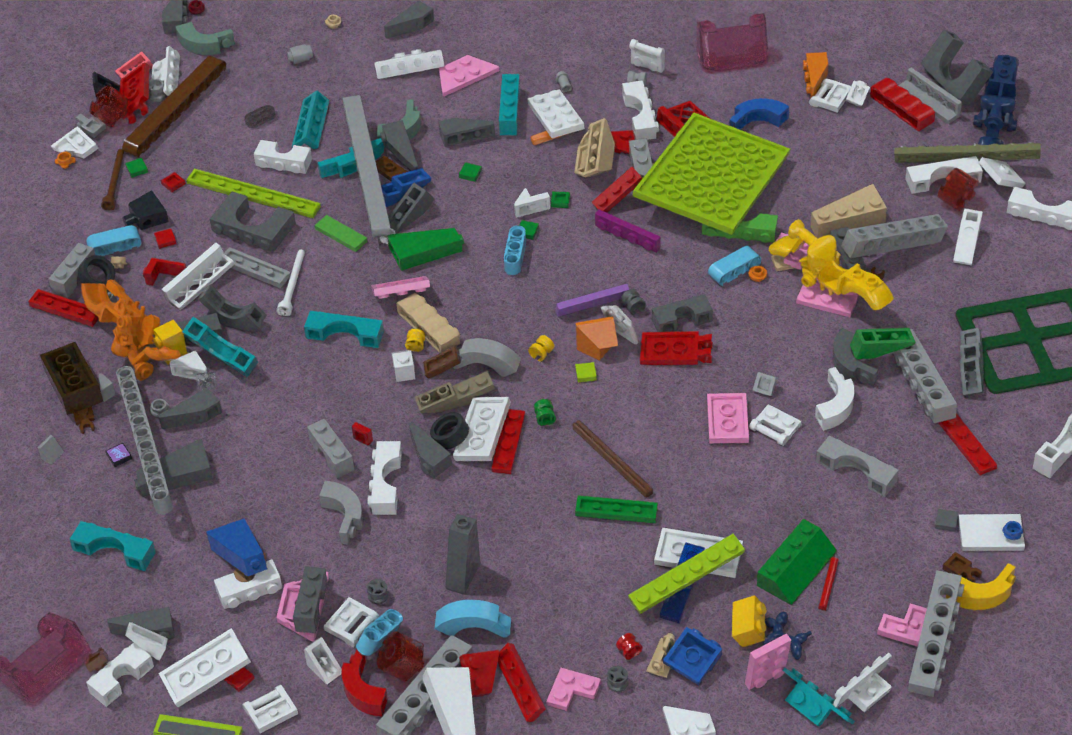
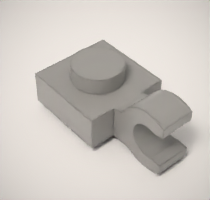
[75,114,106,138]

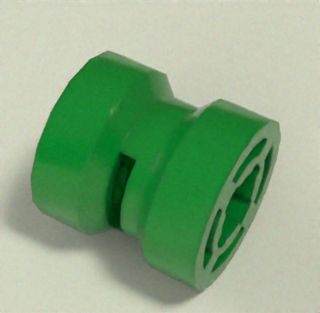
[533,399,556,426]

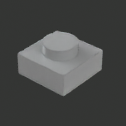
[753,372,778,396]

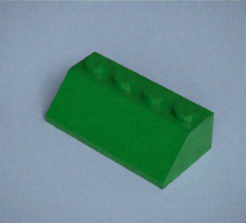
[757,519,837,605]

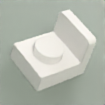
[845,81,870,107]

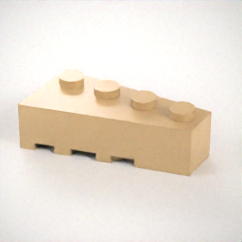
[811,184,887,238]

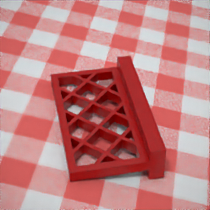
[656,101,711,137]

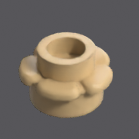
[325,14,342,29]
[111,257,127,269]

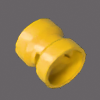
[528,335,555,362]

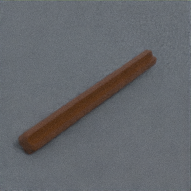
[573,420,653,498]

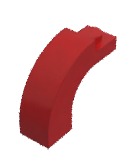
[341,649,388,717]

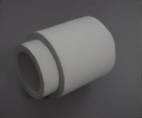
[287,44,313,64]

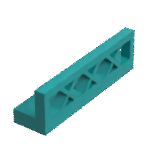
[292,90,330,149]

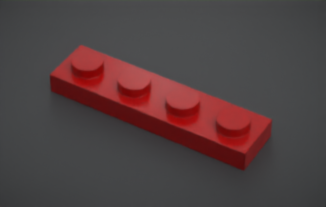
[28,289,99,327]
[491,409,526,474]
[938,413,997,475]
[498,643,546,722]

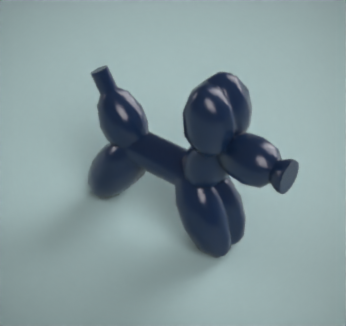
[763,611,812,660]

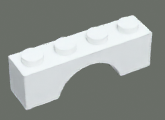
[622,81,659,140]
[905,156,983,194]
[1007,187,1072,230]
[1033,414,1072,478]
[368,441,402,515]

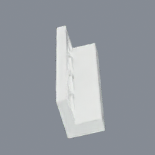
[162,243,235,310]

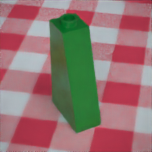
[387,228,464,271]

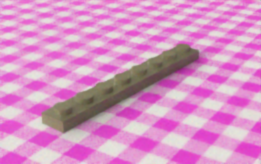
[894,142,1041,163]

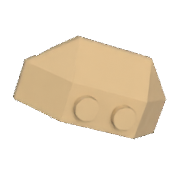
[574,118,615,178]

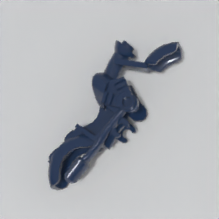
[973,55,1019,161]

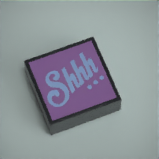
[105,443,132,467]

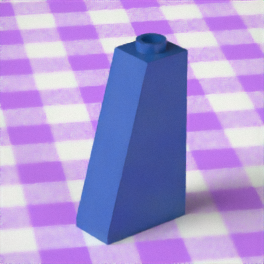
[206,519,267,576]

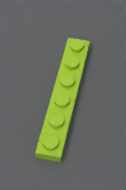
[628,533,745,614]

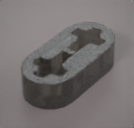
[244,105,276,128]

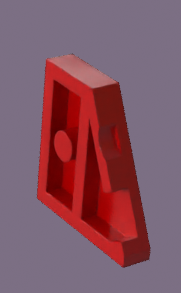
[611,130,634,154]
[459,650,499,697]

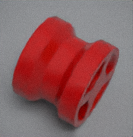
[616,633,643,660]

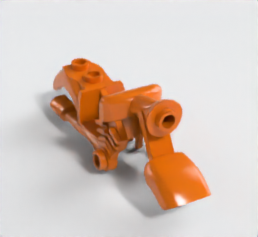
[81,280,180,381]

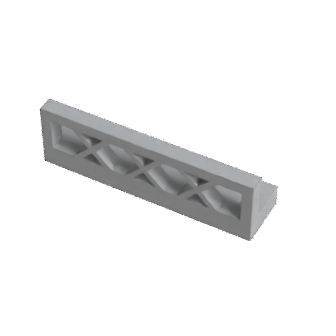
[898,67,962,124]

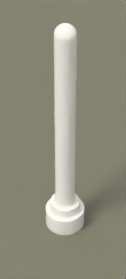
[277,249,305,316]

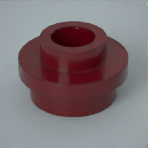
[188,0,205,14]

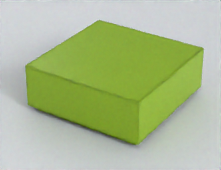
[575,362,597,382]

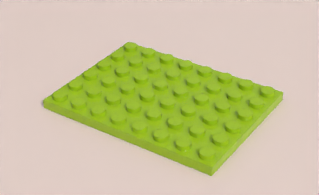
[633,113,790,235]

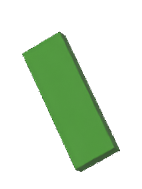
[315,215,368,252]

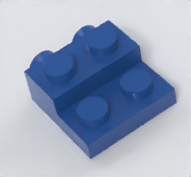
[663,627,722,685]

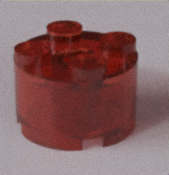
[89,86,129,127]
[937,168,979,212]
[377,632,424,682]

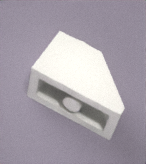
[391,350,415,382]

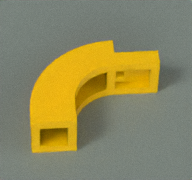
[946,563,1016,610]

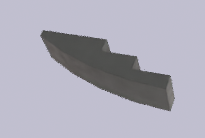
[960,328,984,397]

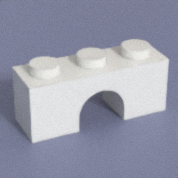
[254,140,312,174]
[214,559,282,609]
[86,643,154,707]

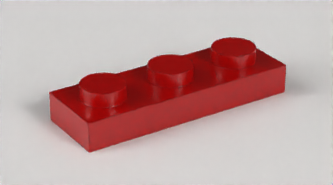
[592,167,643,213]

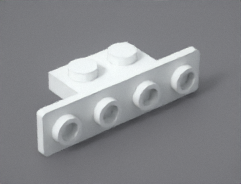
[151,46,180,96]
[375,49,444,79]
[833,653,892,712]

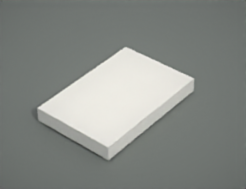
[958,514,1025,551]

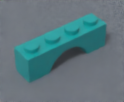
[499,74,520,135]
[304,311,384,348]
[182,317,258,377]
[70,521,156,571]

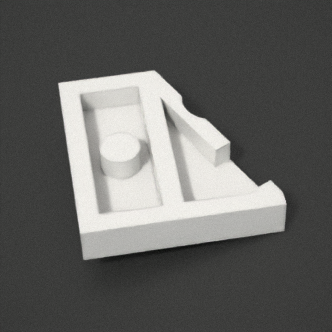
[51,126,98,159]
[663,706,716,735]

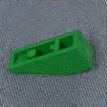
[850,328,915,359]

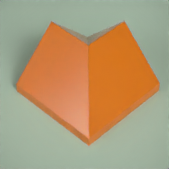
[576,316,618,361]

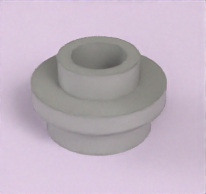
[150,399,170,417]

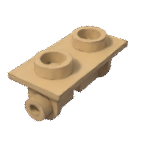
[647,633,676,678]

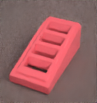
[115,52,153,79]

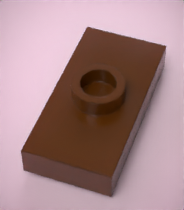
[375,155,408,181]
[423,346,461,378]

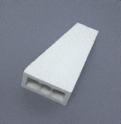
[422,667,476,735]

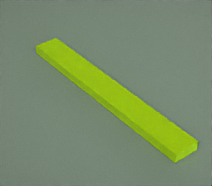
[186,168,321,218]

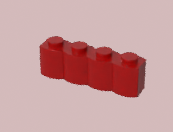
[870,77,935,131]

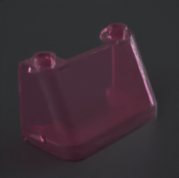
[696,13,769,73]
[0,612,91,703]

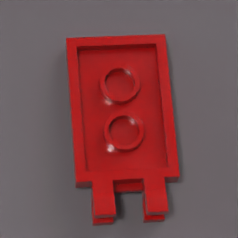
[119,62,149,124]
[640,331,713,365]

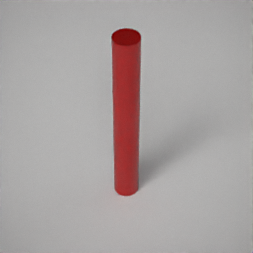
[818,557,839,610]

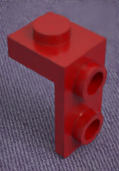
[143,258,187,286]

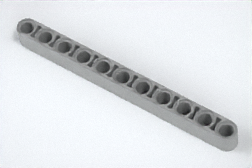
[342,95,391,237]
[116,366,173,515]

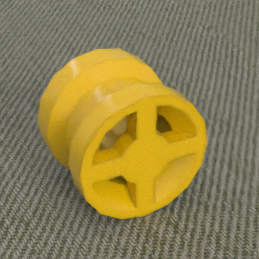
[405,329,426,352]

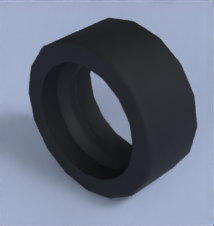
[78,255,116,289]
[430,412,469,449]

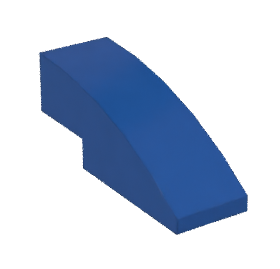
[381,168,431,207]

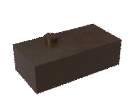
[40,342,104,415]

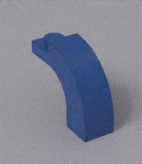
[729,98,789,130]

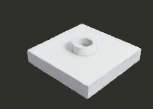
[979,157,1026,188]

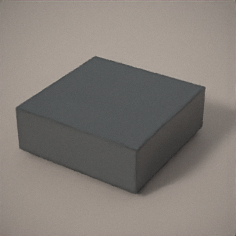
[935,509,958,531]

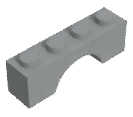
[816,436,899,497]

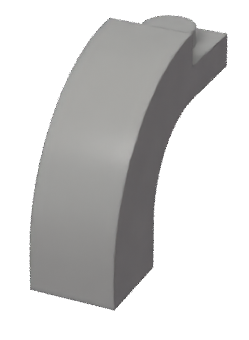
[453,338,521,377]
[319,481,363,545]

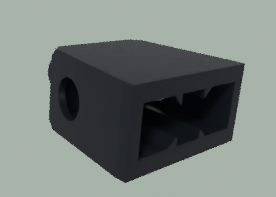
[122,190,169,230]

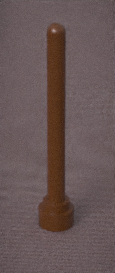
[101,149,124,210]

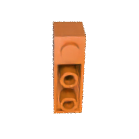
[802,52,828,99]

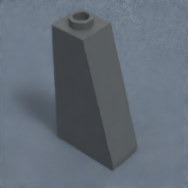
[134,439,212,497]
[445,514,481,595]

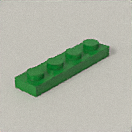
[575,495,658,523]

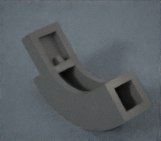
[198,285,267,332]
[832,328,878,386]

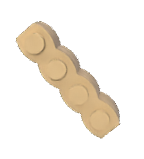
[396,293,460,353]

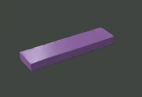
[555,284,629,317]

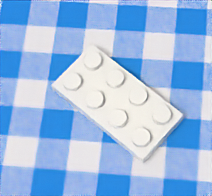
[527,89,585,138]
[453,397,511,461]
[654,528,743,578]
[159,628,251,707]

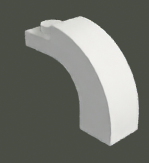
[815,367,854,431]

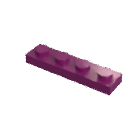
[595,210,661,253]

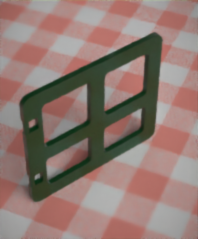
[955,288,1072,394]

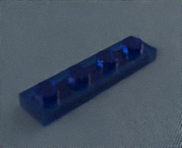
[660,542,705,624]

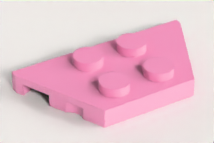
[439,55,499,97]
[276,572,329,641]

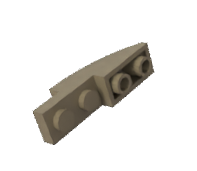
[415,371,495,413]

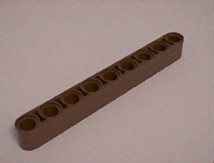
[122,56,226,158]

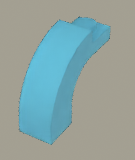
[434,600,511,637]

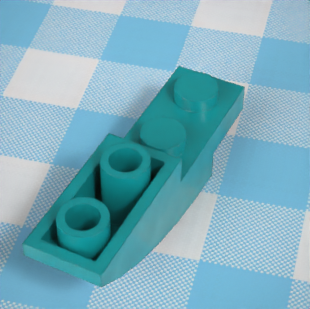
[318,138,384,179]

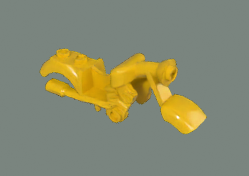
[769,219,894,310]

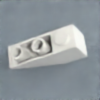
[953,209,983,266]

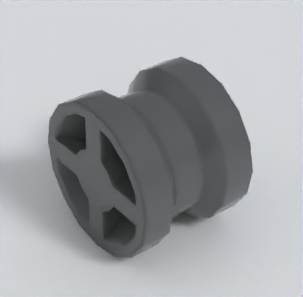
[367,579,388,604]
[607,666,628,692]

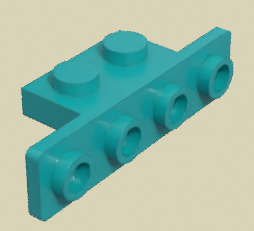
[782,667,855,726]

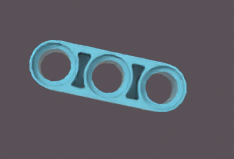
[86,225,141,256]
[504,226,526,275]
[708,246,762,286]
[356,609,403,656]

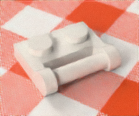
[629,39,665,73]
[809,79,851,113]
[749,404,801,446]
[324,597,379,648]
[242,685,298,733]

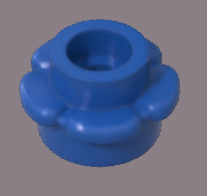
[1002,521,1023,540]

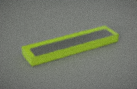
[153,714,243,735]

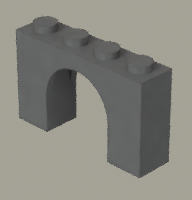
[921,30,993,106]
[210,191,296,252]

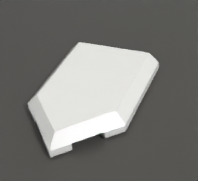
[601,305,638,345]

